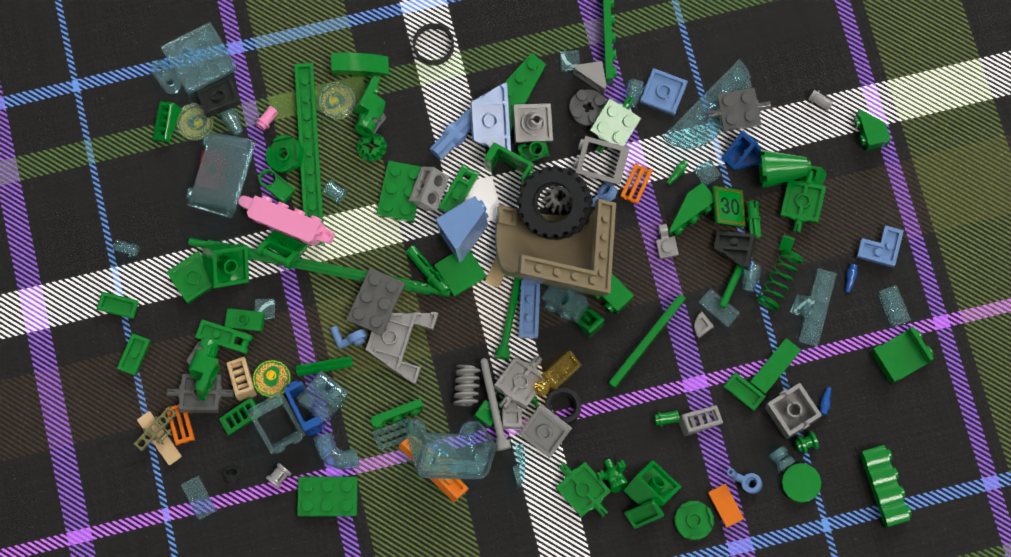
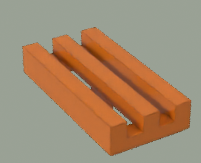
[620,163,653,205]
[167,404,195,446]

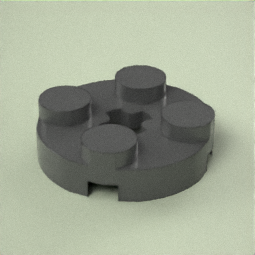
[569,89,606,127]

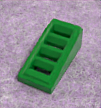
[153,101,182,143]
[219,397,263,435]

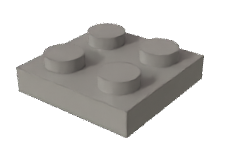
[519,404,572,458]

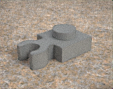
[502,402,522,429]

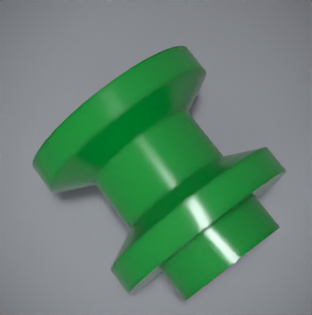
[795,430,819,454]

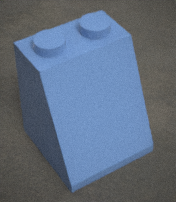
[436,196,489,263]

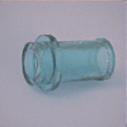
[113,239,139,258]

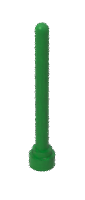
[494,278,522,360]

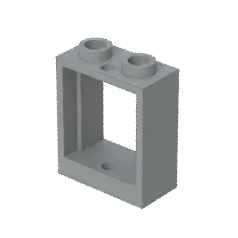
[573,136,630,185]

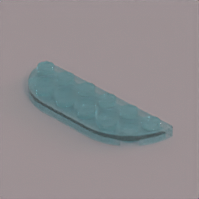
[663,59,751,149]

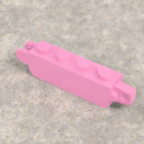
[238,195,335,246]

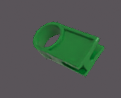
[258,169,296,204]

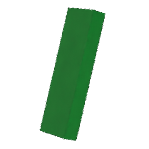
[750,338,801,395]

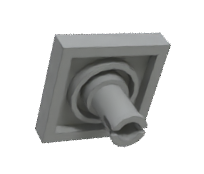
[512,103,553,143]

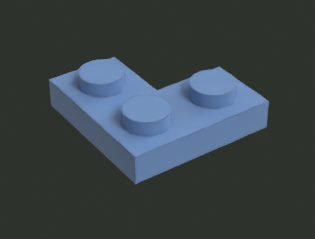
[856,225,904,268]

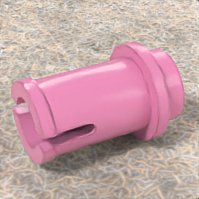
[256,106,279,131]

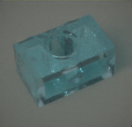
[541,286,589,323]

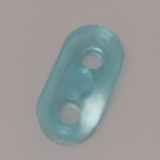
[151,60,181,94]

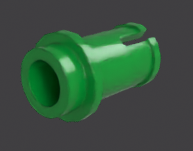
[654,410,679,427]

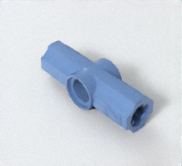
[430,109,471,161]

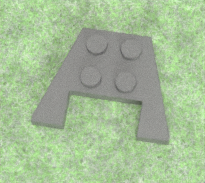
[366,312,438,385]

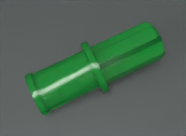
[746,200,762,239]

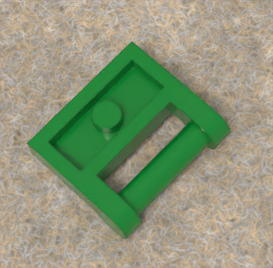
[256,230,307,270]

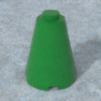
[759,150,811,188]

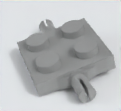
[494,355,547,410]

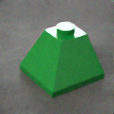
[203,243,249,288]
[624,460,681,506]

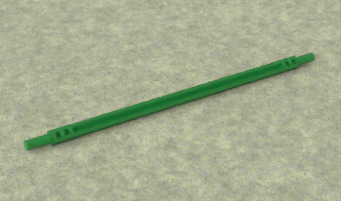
[188,238,451,297]

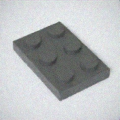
[346,268,406,336]

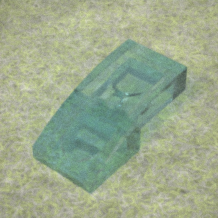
[513,444,525,488]
[181,475,217,520]

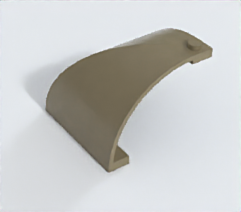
[495,199,616,296]

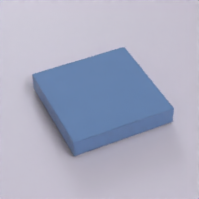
[640,68,688,116]

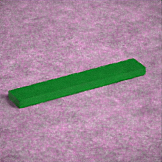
[609,294,686,390]

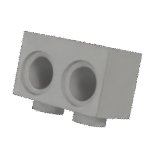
[409,167,449,211]

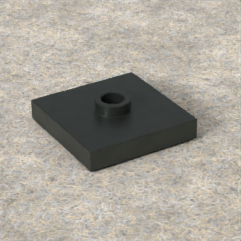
[196,77,242,118]

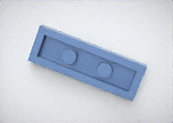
[519,280,540,339]

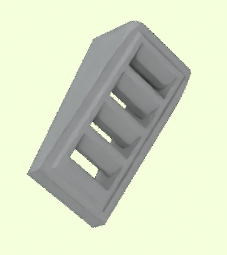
[679,405,723,436]

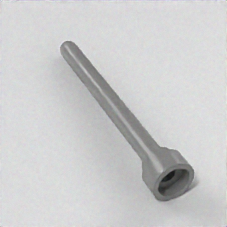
[480,358,511,451]

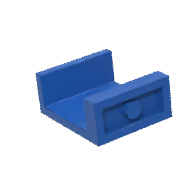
[284,381,326,438]

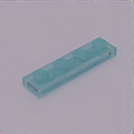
[798,268,837,347]

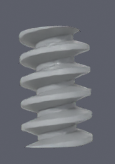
[453,365,480,406]

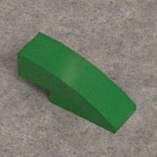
[331,53,389,77]

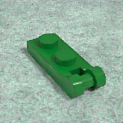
[438,164,480,213]
[195,320,253,355]
[371,398,424,430]

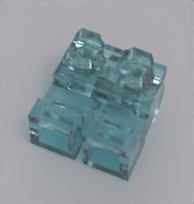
[296,371,348,425]

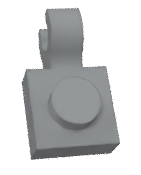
[655,224,679,260]

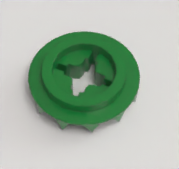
[356,133,387,162]

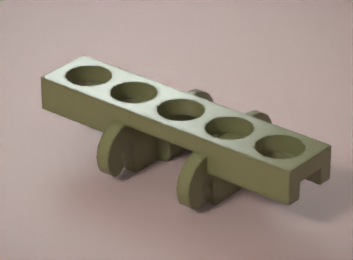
[134,406,177,451]

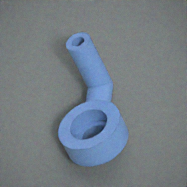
[591,182,617,207]
[330,326,367,349]
[727,468,762,494]

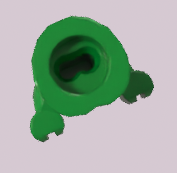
[597,459,629,493]

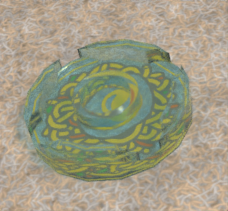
[318,82,356,119]
[176,103,214,140]

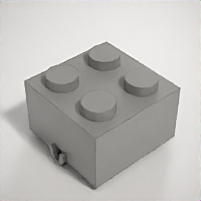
[765,383,822,440]

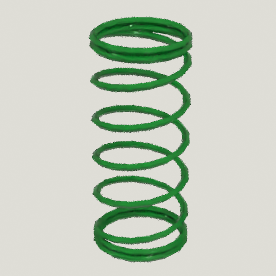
[756,249,804,310]

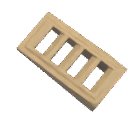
[226,356,257,401]

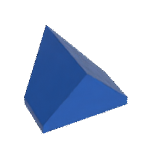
[722,130,762,170]

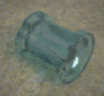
[322,179,348,204]

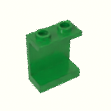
[484,142,534,187]
[870,326,934,385]

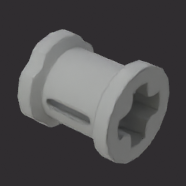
[266,463,291,489]

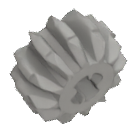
[544,185,573,215]

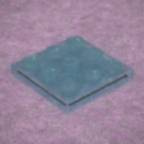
[161,22,238,95]

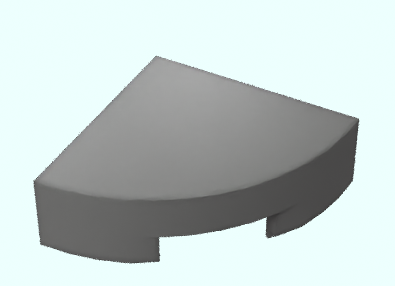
[694,312,714,339]

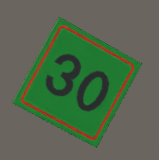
[712,186,746,227]

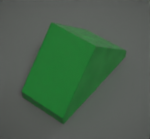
[569,304,605,338]

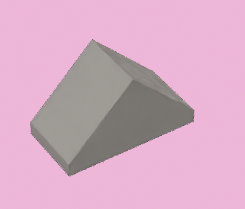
[573,61,606,95]

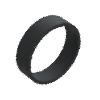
[413,23,454,66]

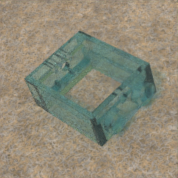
[247,391,305,454]

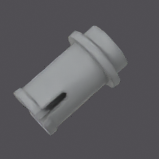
[809,90,834,111]

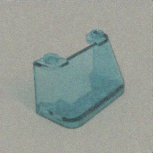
[186,132,256,218]
[406,419,497,479]

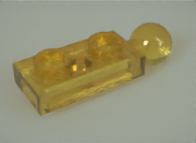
[534,350,582,396]

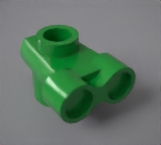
[518,141,549,162]

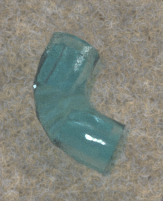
[313,433,360,470]

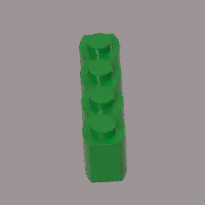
[860,445,912,528]

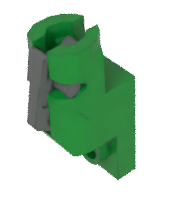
[353,75,386,138]
[186,338,220,401]

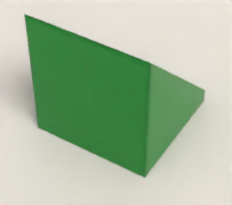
[778,235,795,251]

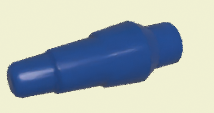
[845,264,858,293]
[820,387,832,416]

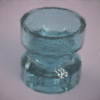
[768,445,796,472]

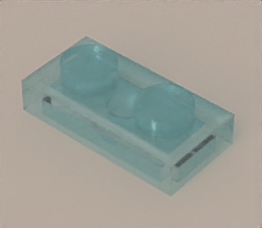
[878,285,911,328]

